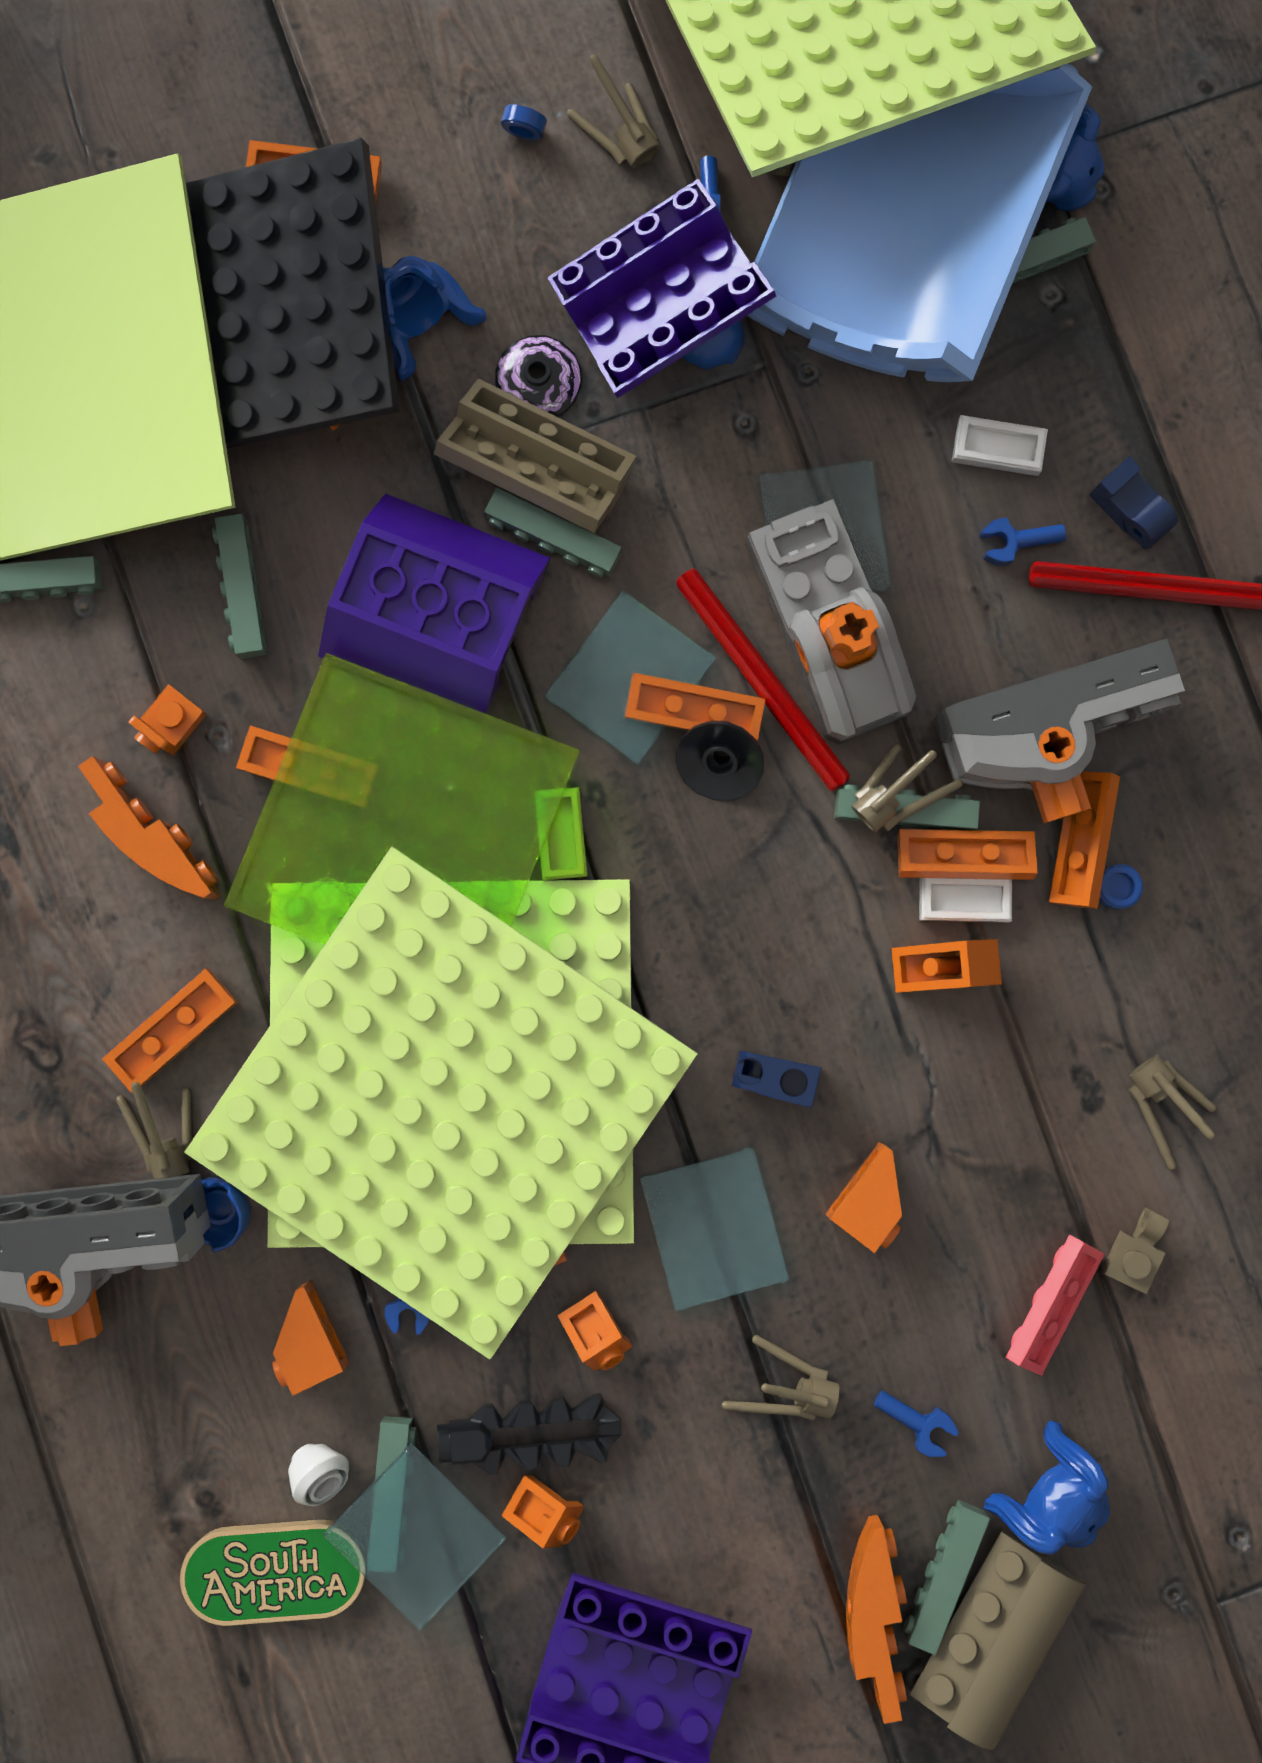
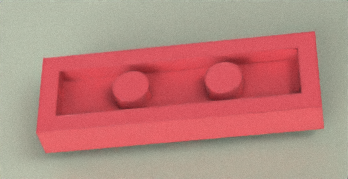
[1006,1234,1105,1376]

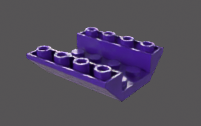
[548,178,777,399]
[318,493,550,723]
[516,1572,752,1763]

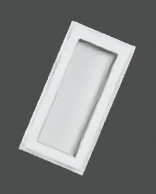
[951,415,1048,476]
[919,878,1012,923]

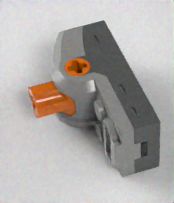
[745,499,916,744]
[933,638,1185,824]
[0,1174,210,1346]

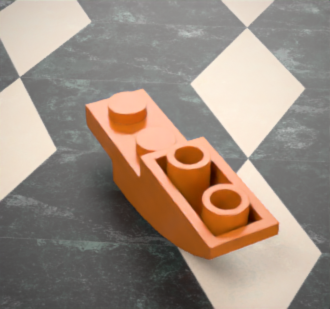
[78,756,221,901]
[846,1515,907,1724]

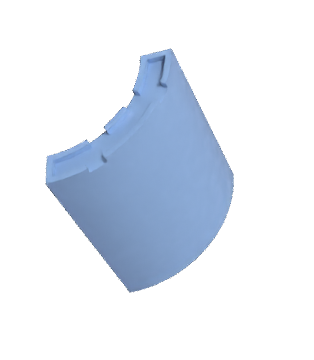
[747,63,1092,382]

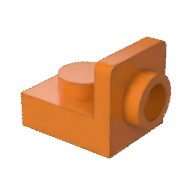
[128,684,207,756]
[558,1291,632,1371]
[502,1475,584,1549]

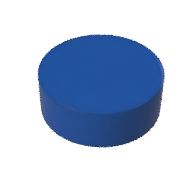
[501,104,547,140]
[1099,864,1143,910]

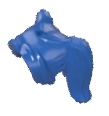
[1046,104,1105,211]
[383,255,487,380]
[983,1420,1110,1555]

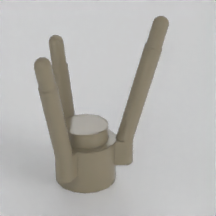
[567,54,660,168]
[851,744,963,833]
[1128,1055,1216,1171]
[116,1082,192,1179]
[722,1335,840,1421]

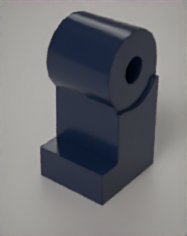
[1090,456,1178,548]
[731,1050,822,1108]

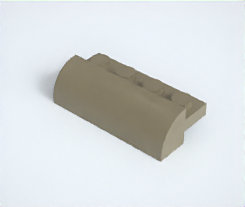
[434,378,637,533]
[910,1530,1087,1750]

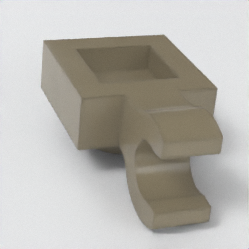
[1101,1207,1169,1294]

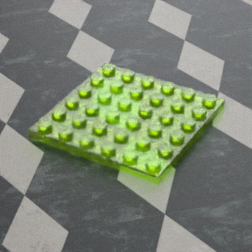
[224,653,580,945]

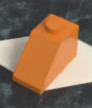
[892,939,1002,993]
[825,1142,902,1253]
[272,1280,350,1396]

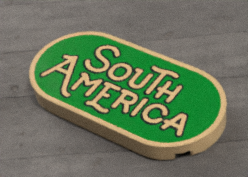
[180,1520,367,1626]

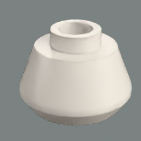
[288,1444,349,1506]

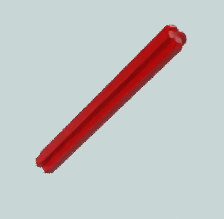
[1029,561,1262,610]
[676,568,850,791]

